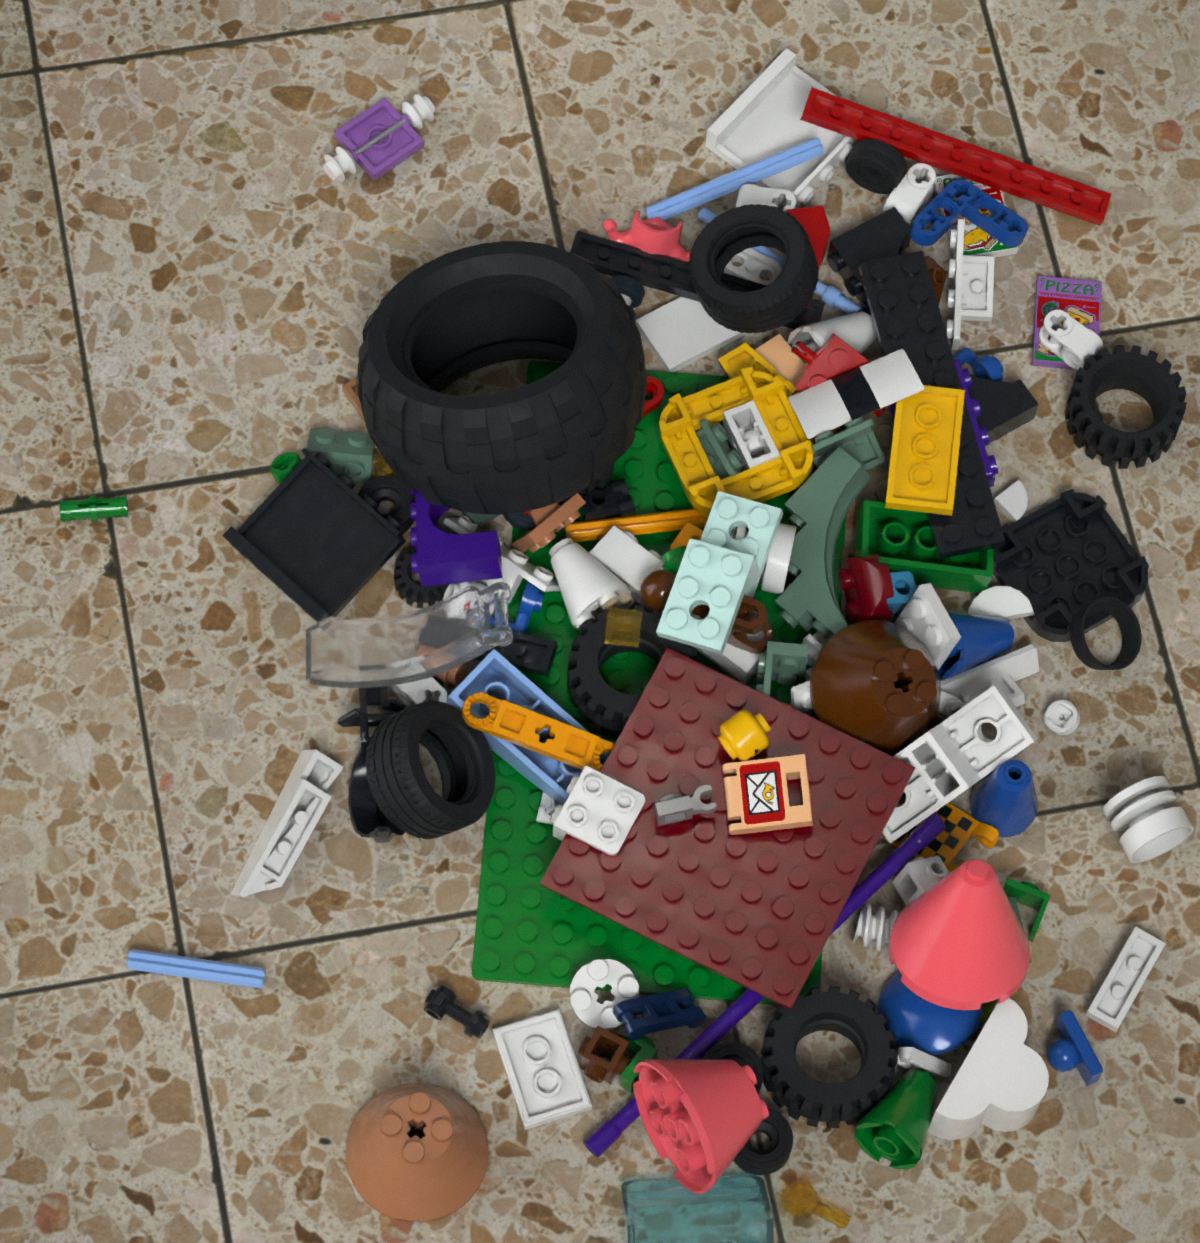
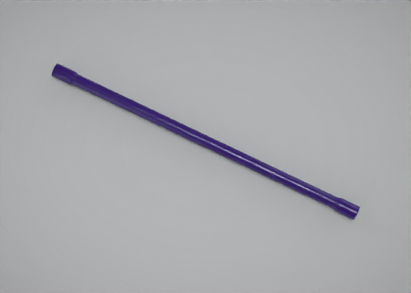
[583,813,946,1158]

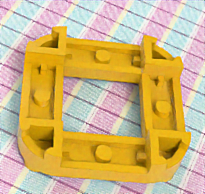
[659,367,813,518]

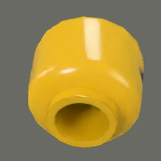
[717,709,771,761]

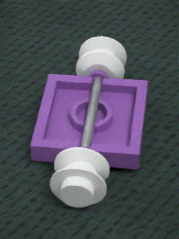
[323,94,435,182]

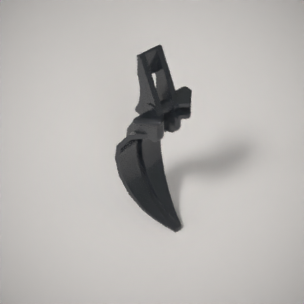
[337,682,409,843]

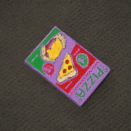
[1032,275,1102,370]

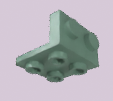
[811,417,887,472]

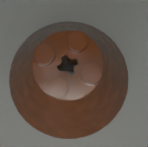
[810,620,941,755]

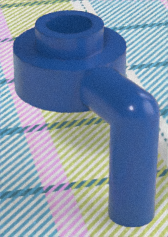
[953,348,1004,381]
[486,581,545,634]

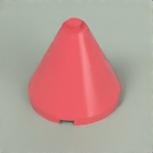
[888,859,1030,1010]

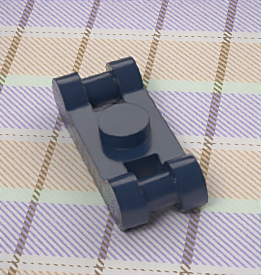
[612,988,706,1041]

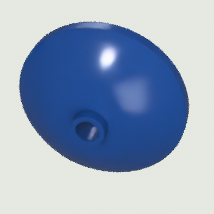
[878,971,983,1055]

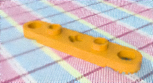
[462,692,615,772]

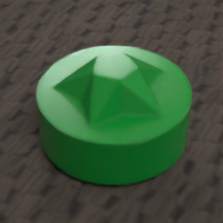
[270,452,302,483]

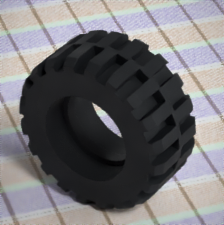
[567,605,698,739]
[760,986,898,1128]

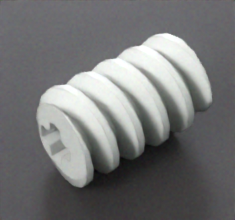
[852,903,899,952]

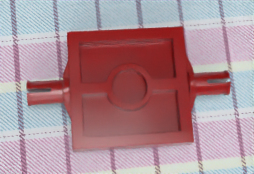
[791,333,887,425]

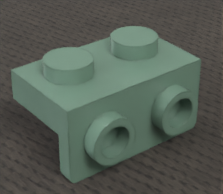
[696,418,744,480]
[306,428,376,483]

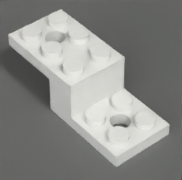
[883,682,1038,843]

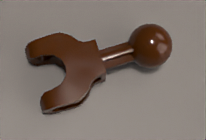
[640,569,773,654]

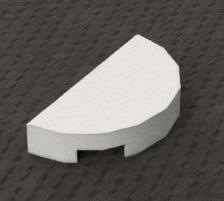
[968,586,1034,620]
[897,1047,952,1078]

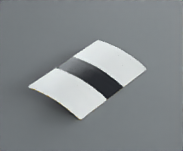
[788,349,924,439]

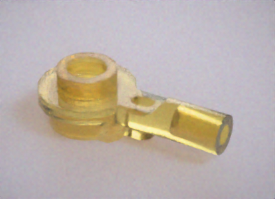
[782,1182,851,1230]

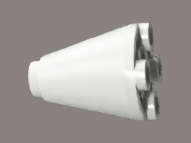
[549,538,634,630]

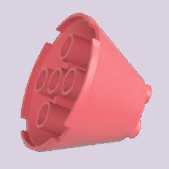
[633,1059,769,1195]

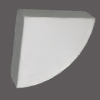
[994,479,1028,523]

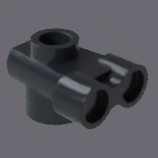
[580,478,636,521]

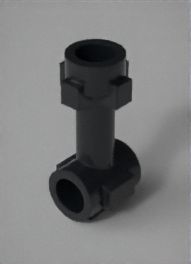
[424,985,490,1039]

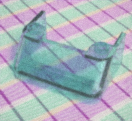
[621,1174,774,1243]

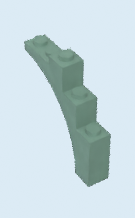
[775,446,871,638]

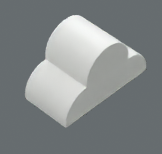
[927,998,1049,1140]

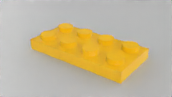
[885,385,965,516]

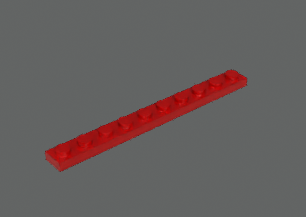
[800,88,1111,226]

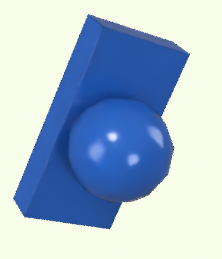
[1046,1010,1103,1086]

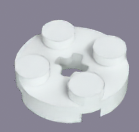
[570,959,639,1029]

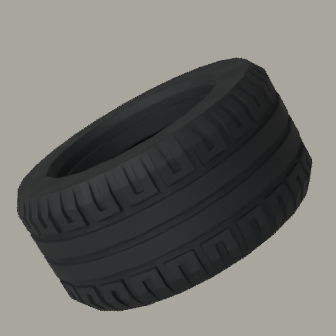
[689,204,819,333]
[366,700,496,839]

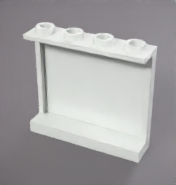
[705,48,859,209]

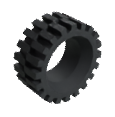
[1065,345,1187,469]

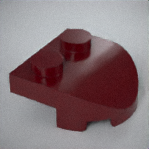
[837,554,894,624]

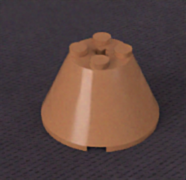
[346,1083,488,1223]

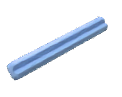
[127,949,266,988]

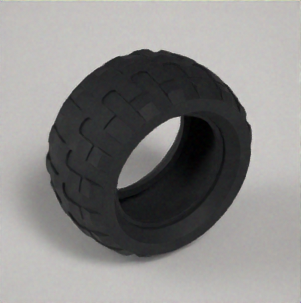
[357,241,647,515]

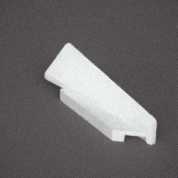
[231,749,343,897]

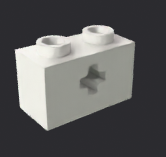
[723,400,780,471]

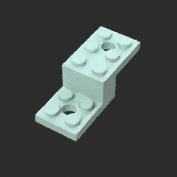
[656,491,783,655]

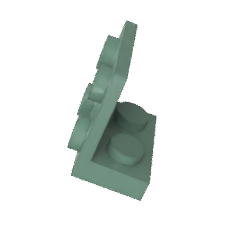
[756,641,809,697]

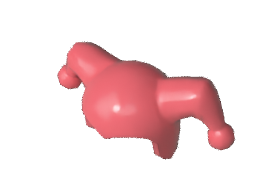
[602,211,694,263]

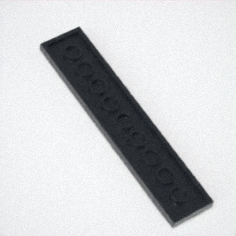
[859,251,1005,559]

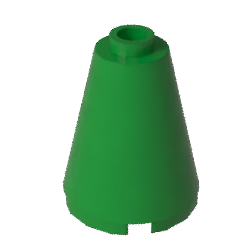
[854,1069,938,1170]

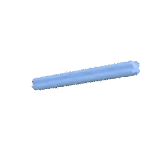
[645,138,823,220]

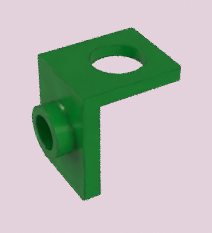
[1003,878,1051,942]

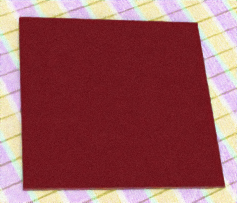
[539,647,915,1010]

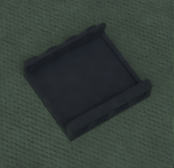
[223,448,406,629]

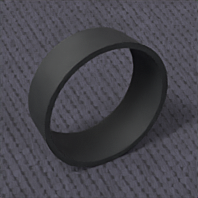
[1070,597,1142,670]

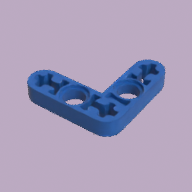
[910,179,1028,247]

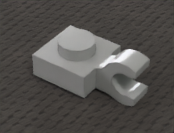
[655,785,717,826]

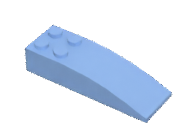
[446,649,610,806]

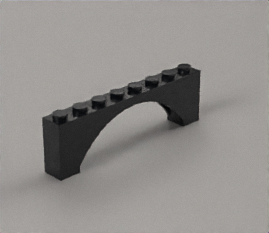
[827,207,1038,443]

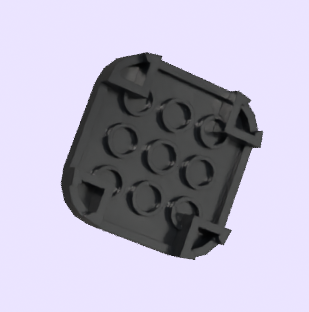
[993,489,1149,642]

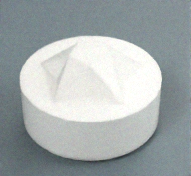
[1044,700,1080,735]

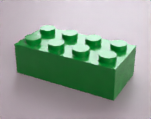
[854,500,994,593]

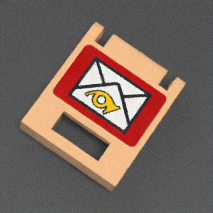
[722,754,814,835]

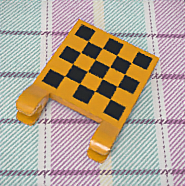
[884,802,999,873]

